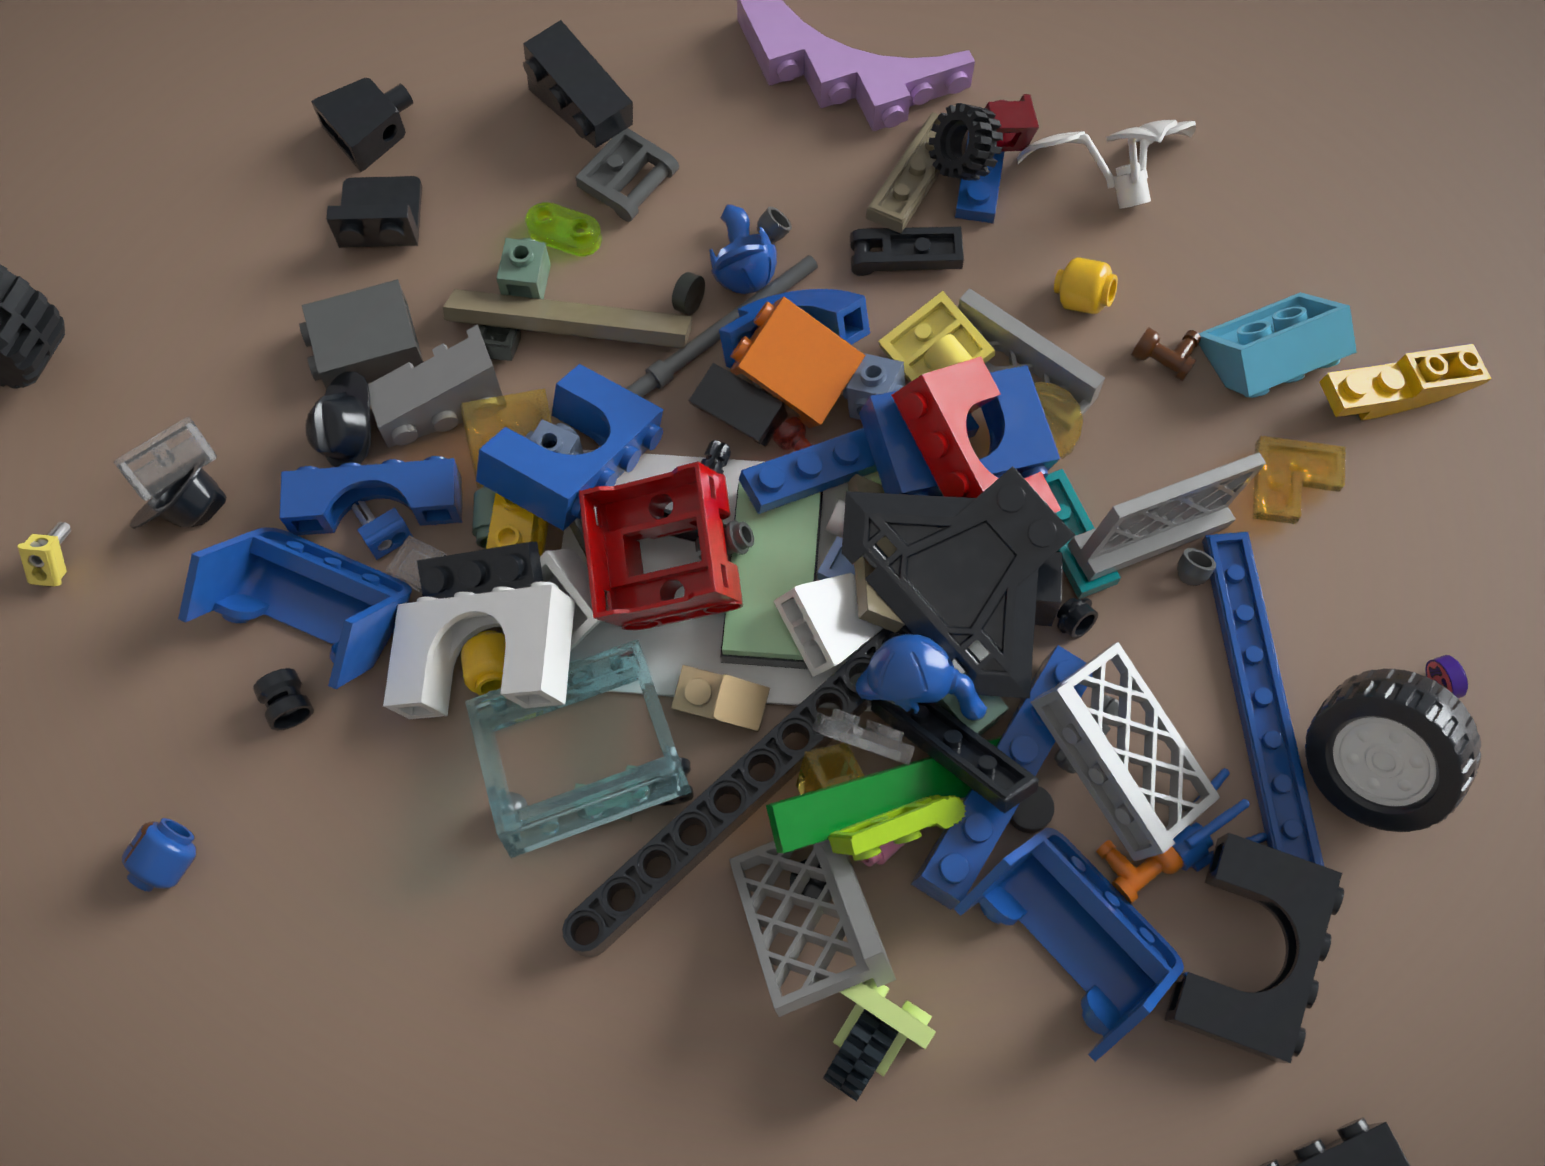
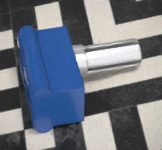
[352,501,414,560]

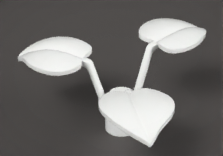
[1017,120,1196,209]

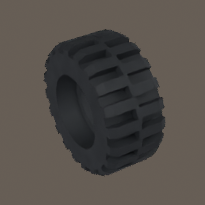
[0,264,65,389]

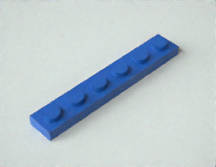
[738,413,979,514]

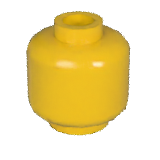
[1054,257,1118,314]
[461,630,506,699]

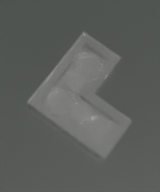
[812,708,915,765]

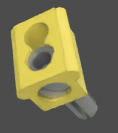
[18,522,71,587]

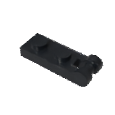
[850,226,964,276]

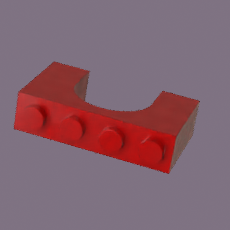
[891,356,1061,513]

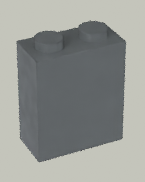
[299,279,424,389]

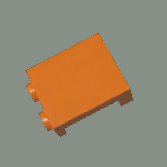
[730,296,866,428]

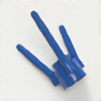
[1172,768,1268,872]

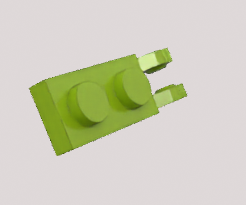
[828,795,966,861]

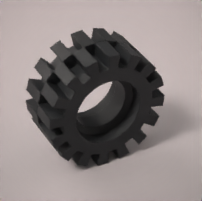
[929,103,1003,181]

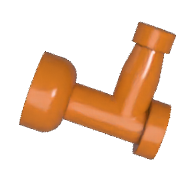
[1096,840,1184,904]

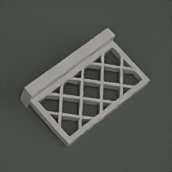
[1068,452,1266,581]
[1031,642,1220,861]
[729,839,896,1017]

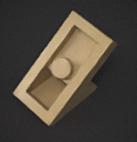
[671,665,770,732]

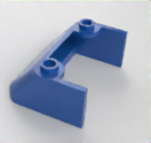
[178,527,412,689]
[954,827,1184,1062]

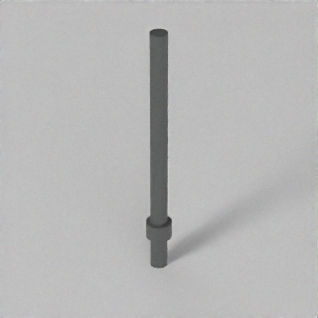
[626,255,818,397]

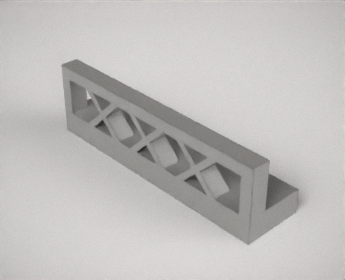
[958,288,1105,432]

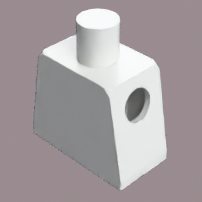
[774,573,881,677]

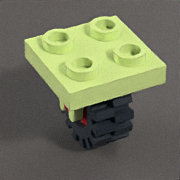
[823,978,936,1102]

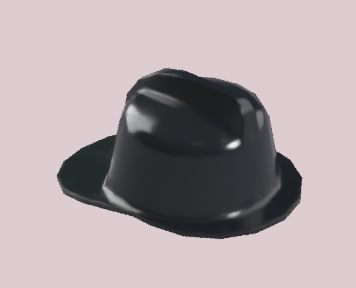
[305,371,371,467]
[130,457,227,529]

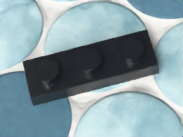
[417,541,543,599]

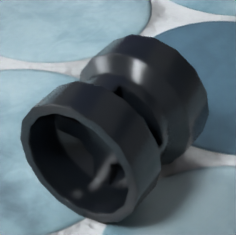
[253,668,314,731]

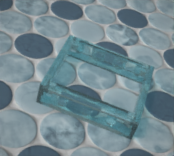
[465,639,691,858]

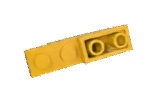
[1319,344,1491,421]

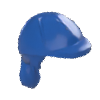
[709,204,777,294]
[856,634,987,721]

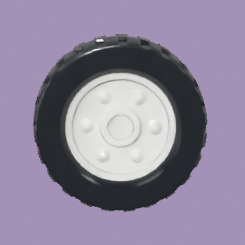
[1305,668,1482,832]

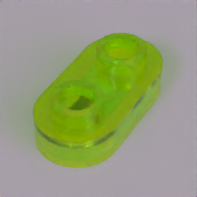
[525,202,602,256]

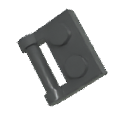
[575,128,679,222]

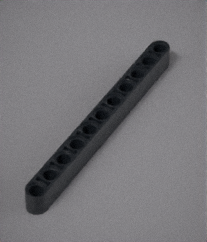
[562,625,914,957]

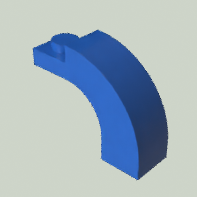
[719,289,870,368]

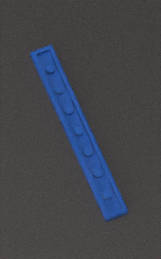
[1202,532,1325,867]

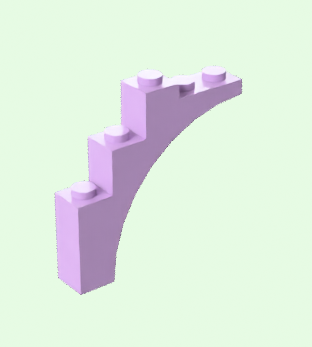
[737,0,975,131]

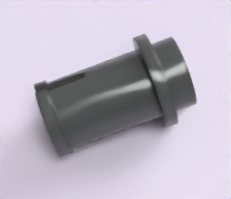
[695,520,754,561]

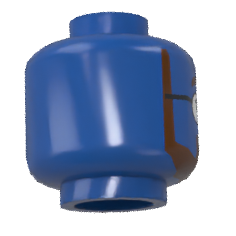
[122,818,196,892]

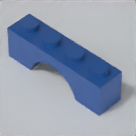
[280,456,462,536]

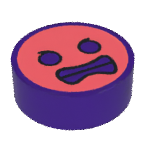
[1425,655,1468,699]

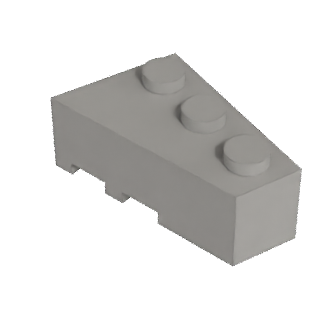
[368,324,507,448]

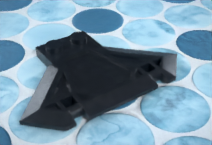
[842,466,1075,698]

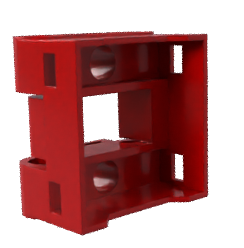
[579,461,743,630]

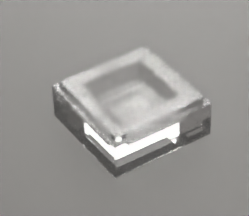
[385,535,446,593]

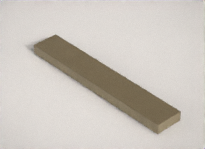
[443,289,692,348]

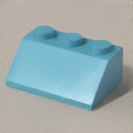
[1199,292,1357,398]

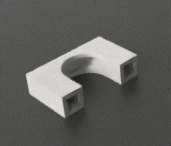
[383,581,575,719]

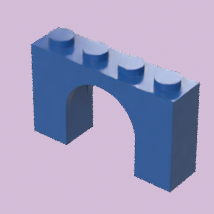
[476,364,664,531]
[859,365,1060,496]

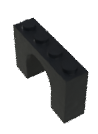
[1164,833,1344,1063]

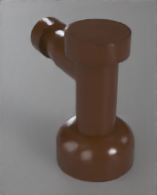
[1131,327,1201,381]

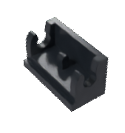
[688,363,788,447]

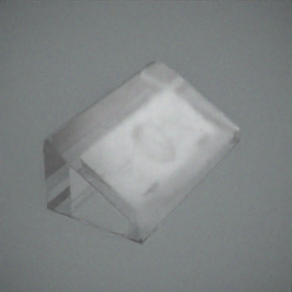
[113,416,217,501]

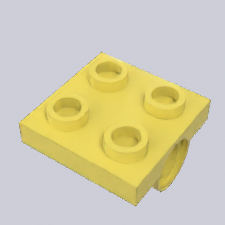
[878,291,995,382]

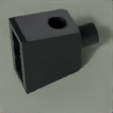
[311,78,414,172]

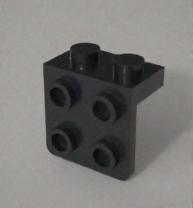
[326,176,422,248]

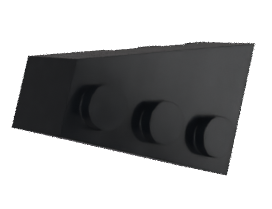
[523,20,633,148]

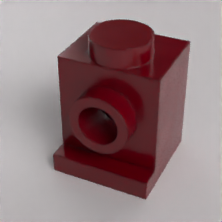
[985,94,1039,152]

